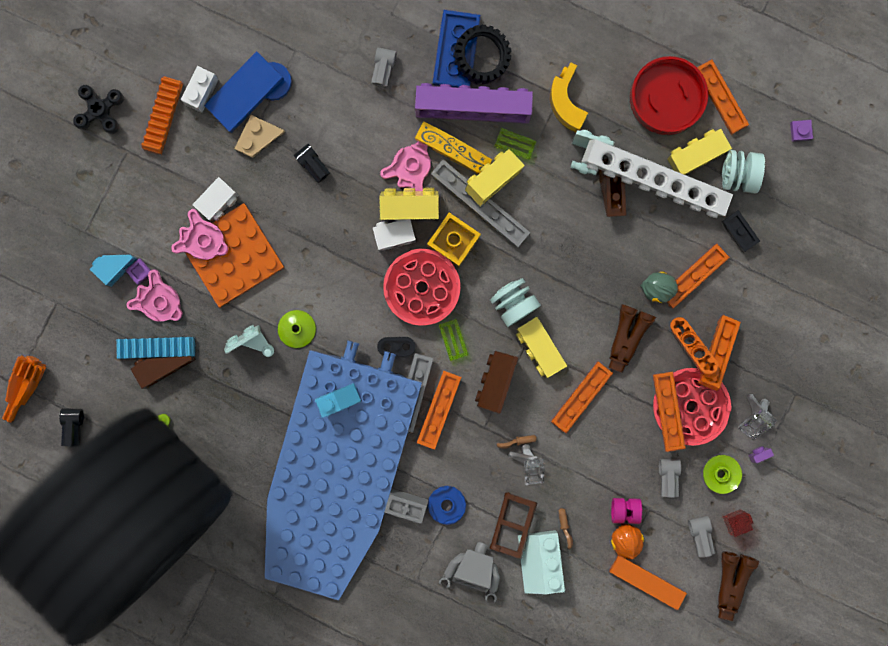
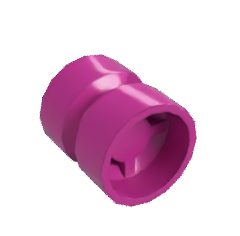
[611,498,642,524]

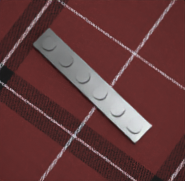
[431,160,530,248]

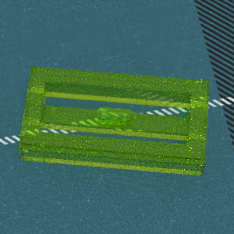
[494,128,537,160]
[438,319,468,361]

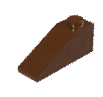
[599,158,626,217]
[131,356,196,389]

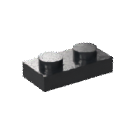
[721,210,760,253]

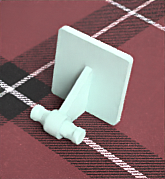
[571,130,614,175]
[224,325,274,357]

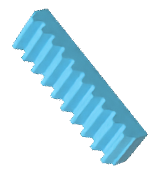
[117,337,195,359]

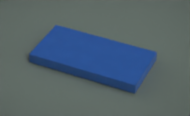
[432,10,481,88]
[204,51,284,133]

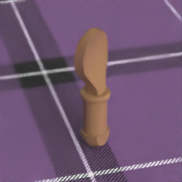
[497,435,537,449]
[558,508,573,549]

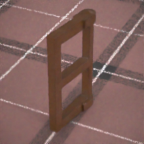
[489,492,538,559]

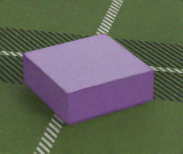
[125,258,151,285]

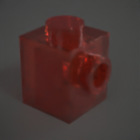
[722,509,753,537]

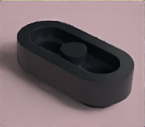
[377,337,416,357]

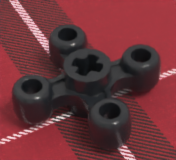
[73,85,124,134]

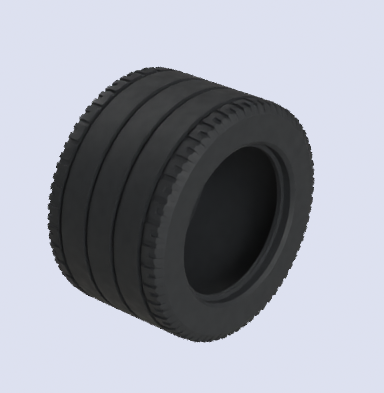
[0,408,233,646]

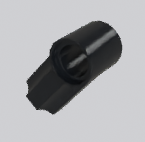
[293,144,330,183]
[59,408,84,447]

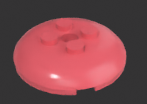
[383,249,460,326]
[653,368,731,446]

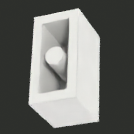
[181,66,219,113]
[192,177,239,222]
[373,219,416,252]

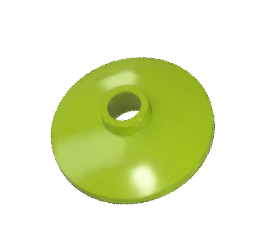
[278,310,316,348]
[703,455,742,494]

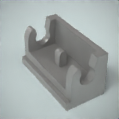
[384,489,428,524]

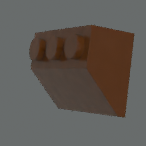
[475,351,518,414]

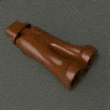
[608,304,656,373]
[717,551,760,621]

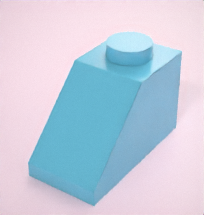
[90,255,138,287]
[315,383,361,418]

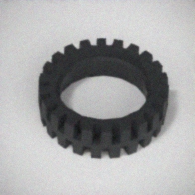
[453,24,512,84]

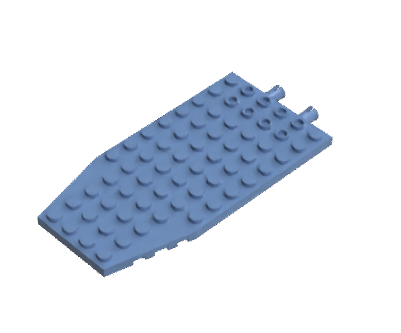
[265,340,422,600]

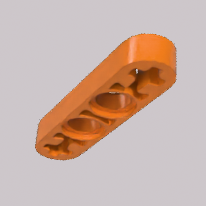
[670,317,719,379]

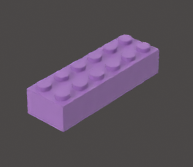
[415,83,533,123]

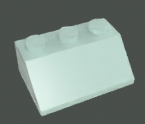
[518,530,565,594]

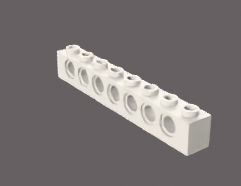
[582,139,733,218]

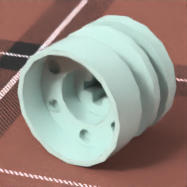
[722,149,765,194]
[490,278,541,327]

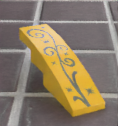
[415,121,492,174]

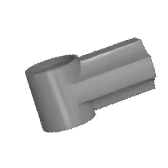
[371,47,397,88]
[659,459,681,497]
[688,516,715,557]

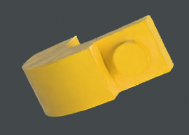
[550,62,588,133]

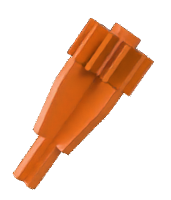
[2,355,46,423]

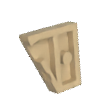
[235,115,285,158]

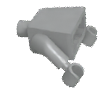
[439,542,500,603]

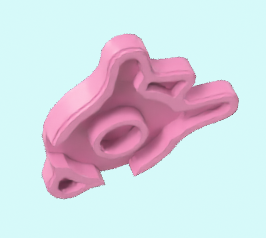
[380,141,431,191]
[171,209,229,260]
[127,270,183,322]

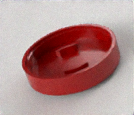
[630,56,708,135]

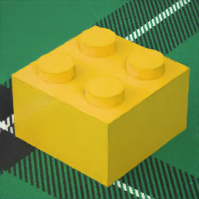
[427,212,481,268]

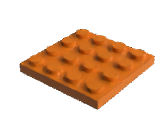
[186,203,285,308]

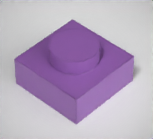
[790,120,813,142]
[748,446,774,464]

